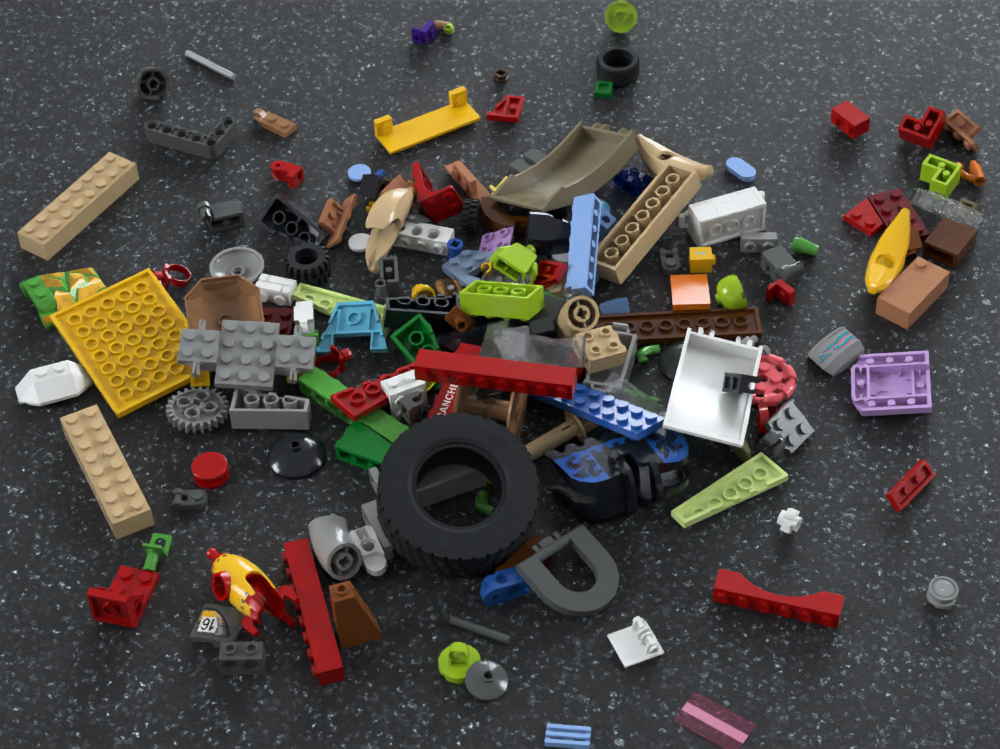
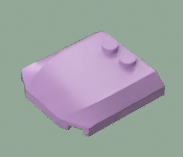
[851,350,932,416]

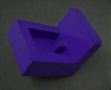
[411,20,437,45]

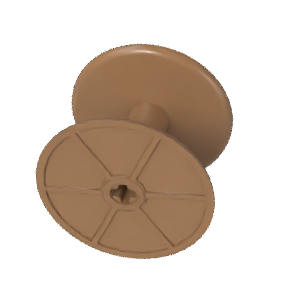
[453,385,528,441]

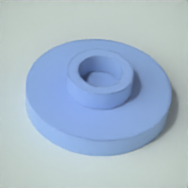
[348,164,371,182]

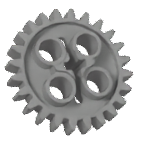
[166,386,229,434]

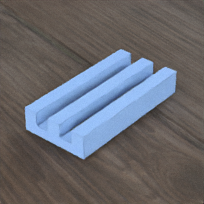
[545,723,591,749]

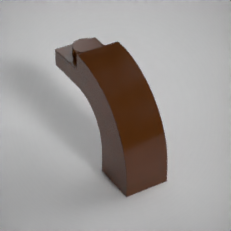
[481,197,529,239]

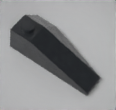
[257,193,328,246]
[524,212,571,256]

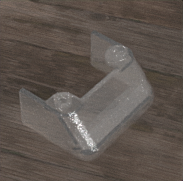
[492,326,586,368]

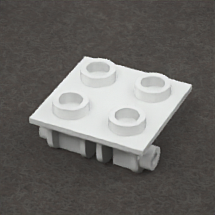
[607,616,664,668]

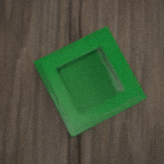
[594,81,613,98]

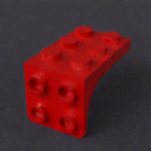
[411,162,464,224]

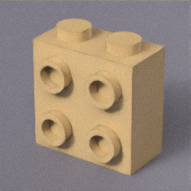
[574,325,627,374]

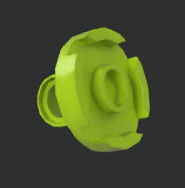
[605,0,637,33]
[438,642,481,684]

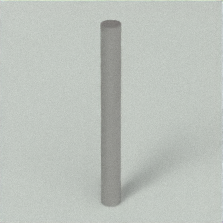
[185,50,236,80]

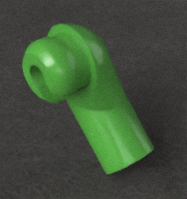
[636,345,660,363]
[475,490,496,516]

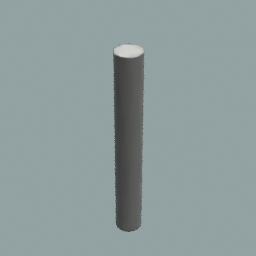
[449,616,511,644]

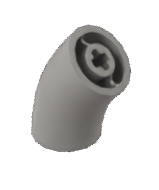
[308,515,362,580]

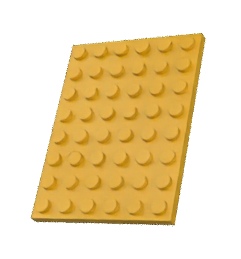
[50,268,212,419]

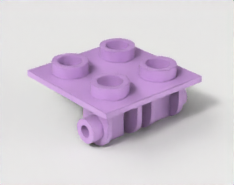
[479,226,515,252]

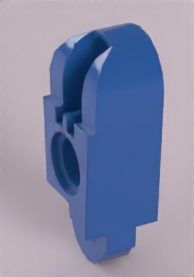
[480,567,531,606]

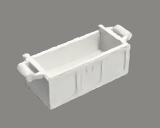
[678,186,766,247]

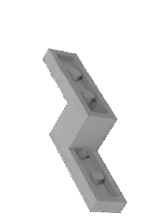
[361,467,393,561]

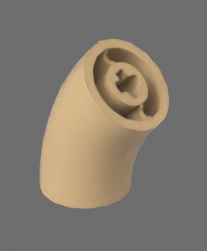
[556,295,599,347]

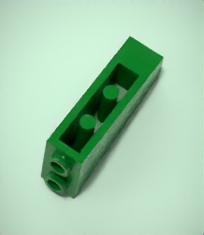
[335,420,392,473]

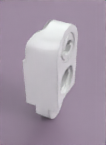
[294,300,315,334]
[349,525,387,576]

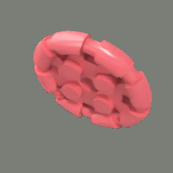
[751,354,797,406]

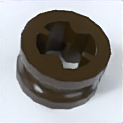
[493,68,508,83]

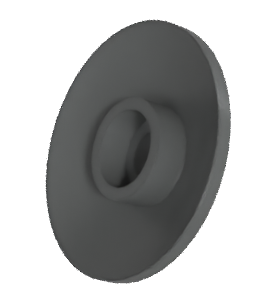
[405,208,431,223]
[465,660,508,701]

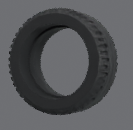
[596,47,640,87]

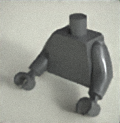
[517,275,578,331]

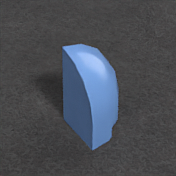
[599,297,630,314]

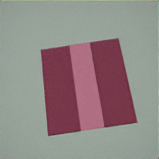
[674,691,756,749]

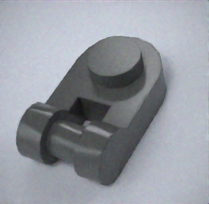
[659,247,680,276]
[171,488,209,511]

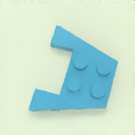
[315,300,388,356]

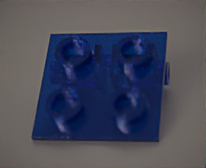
[613,167,654,197]

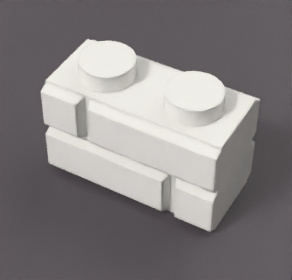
[255,273,297,306]

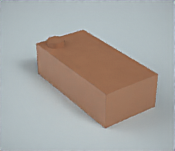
[875,256,950,330]

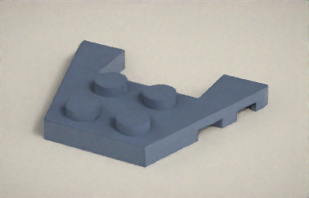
[442,250,494,287]

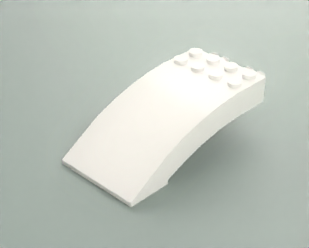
[662,327,763,448]

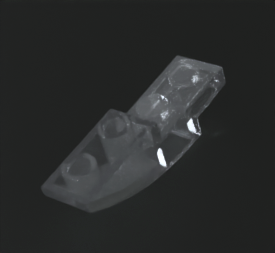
[911,188,984,230]

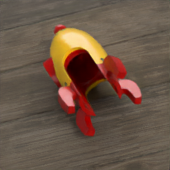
[206,548,300,638]

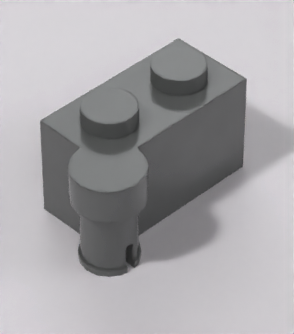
[196,199,244,233]
[760,245,804,285]
[374,256,400,304]

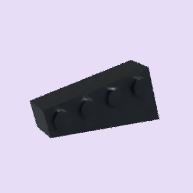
[383,292,460,333]

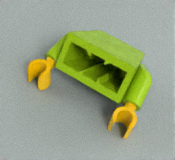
[481,243,538,285]

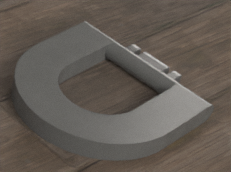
[515,524,619,617]

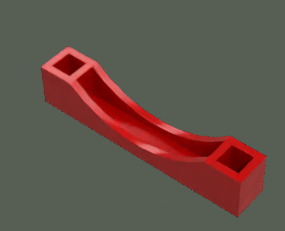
[713,568,844,628]

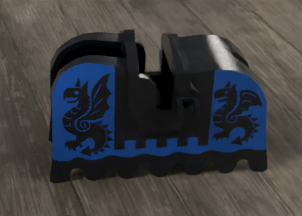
[545,412,691,520]

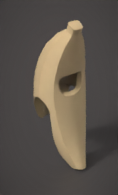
[635,134,714,181]
[365,187,415,274]

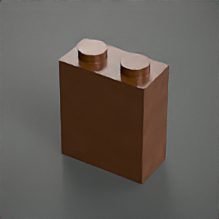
[922,217,977,268]

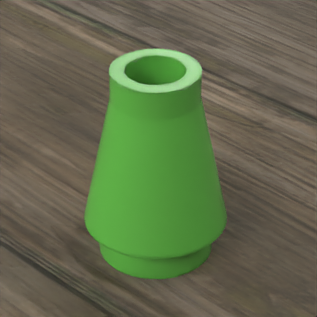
[791,236,819,256]

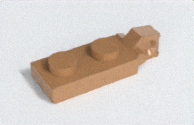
[253,108,297,138]

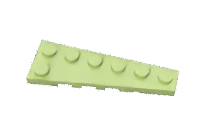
[292,283,391,339]
[671,452,789,528]

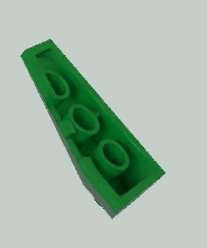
[390,313,441,392]

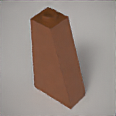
[329,580,382,649]

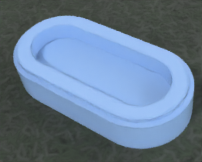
[726,157,756,182]

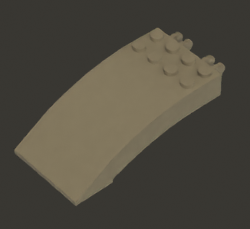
[490,122,639,212]

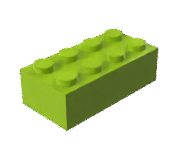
[459,280,545,322]

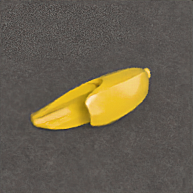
[865,208,911,294]

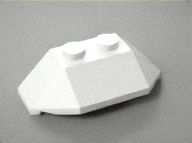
[15,360,94,406]

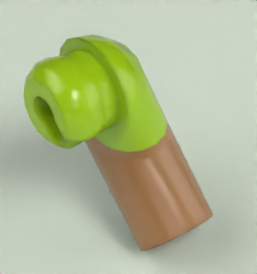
[435,20,454,35]

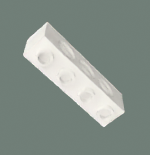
[392,219,454,256]

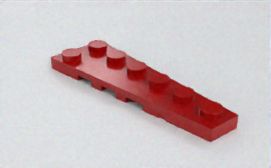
[331,362,415,422]

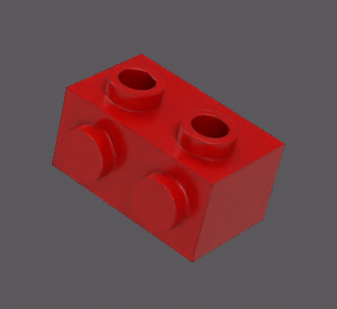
[830,100,870,139]

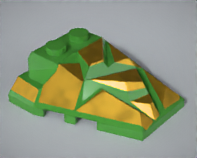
[19,267,106,330]

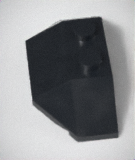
[435,318,511,352]

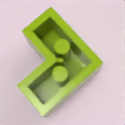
[920,154,962,202]

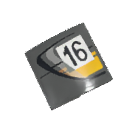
[190,604,245,648]

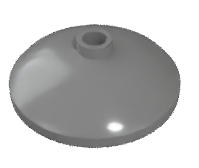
[209,247,264,283]

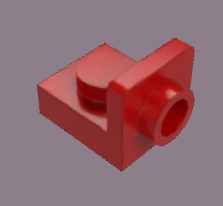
[766,279,796,307]

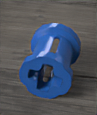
[447,238,463,259]

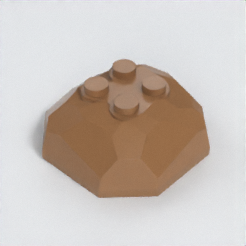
[184,274,264,335]

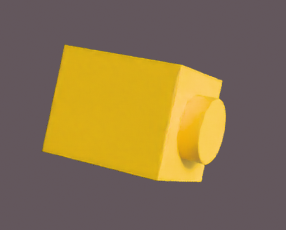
[689,247,716,273]

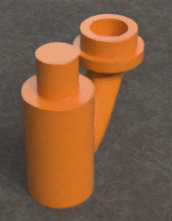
[956,160,986,186]

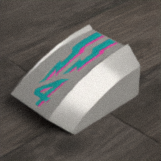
[808,326,864,376]

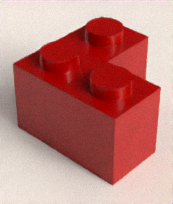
[897,106,946,150]

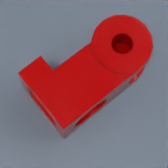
[270,160,304,189]

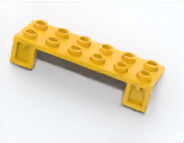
[373,86,480,155]

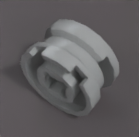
[927,576,959,609]

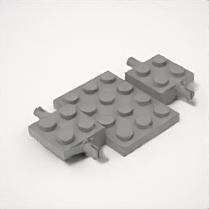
[177,319,316,391]

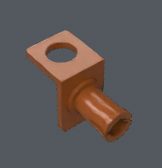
[444,305,475,332]

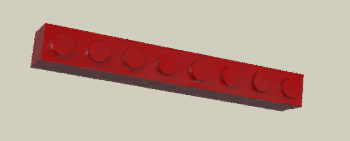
[414,349,577,400]
[281,538,345,686]

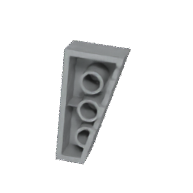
[229,389,312,430]

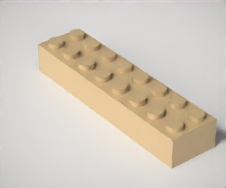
[17,152,139,261]
[596,162,702,285]
[60,404,154,540]

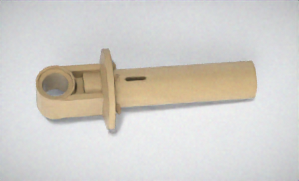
[525,411,599,461]

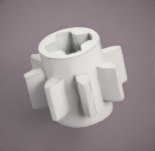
[777,508,802,534]

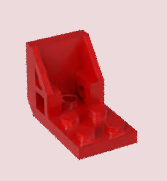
[86,565,160,628]

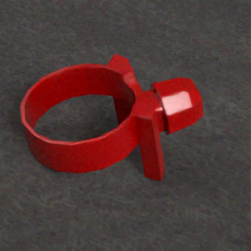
[153,263,191,291]
[314,344,352,378]
[756,399,778,435]

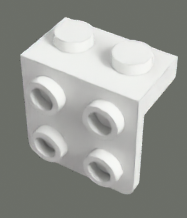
[381,369,428,421]

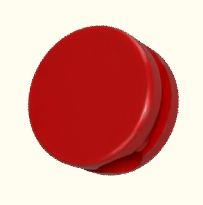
[191,452,230,489]

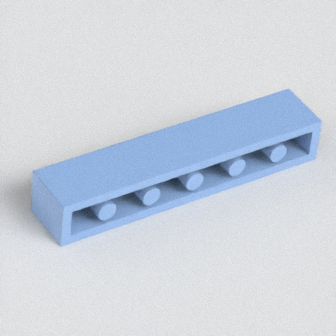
[565,193,602,297]

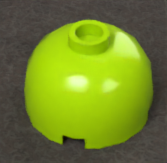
[714,273,748,310]

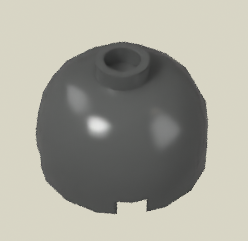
[135,66,169,100]

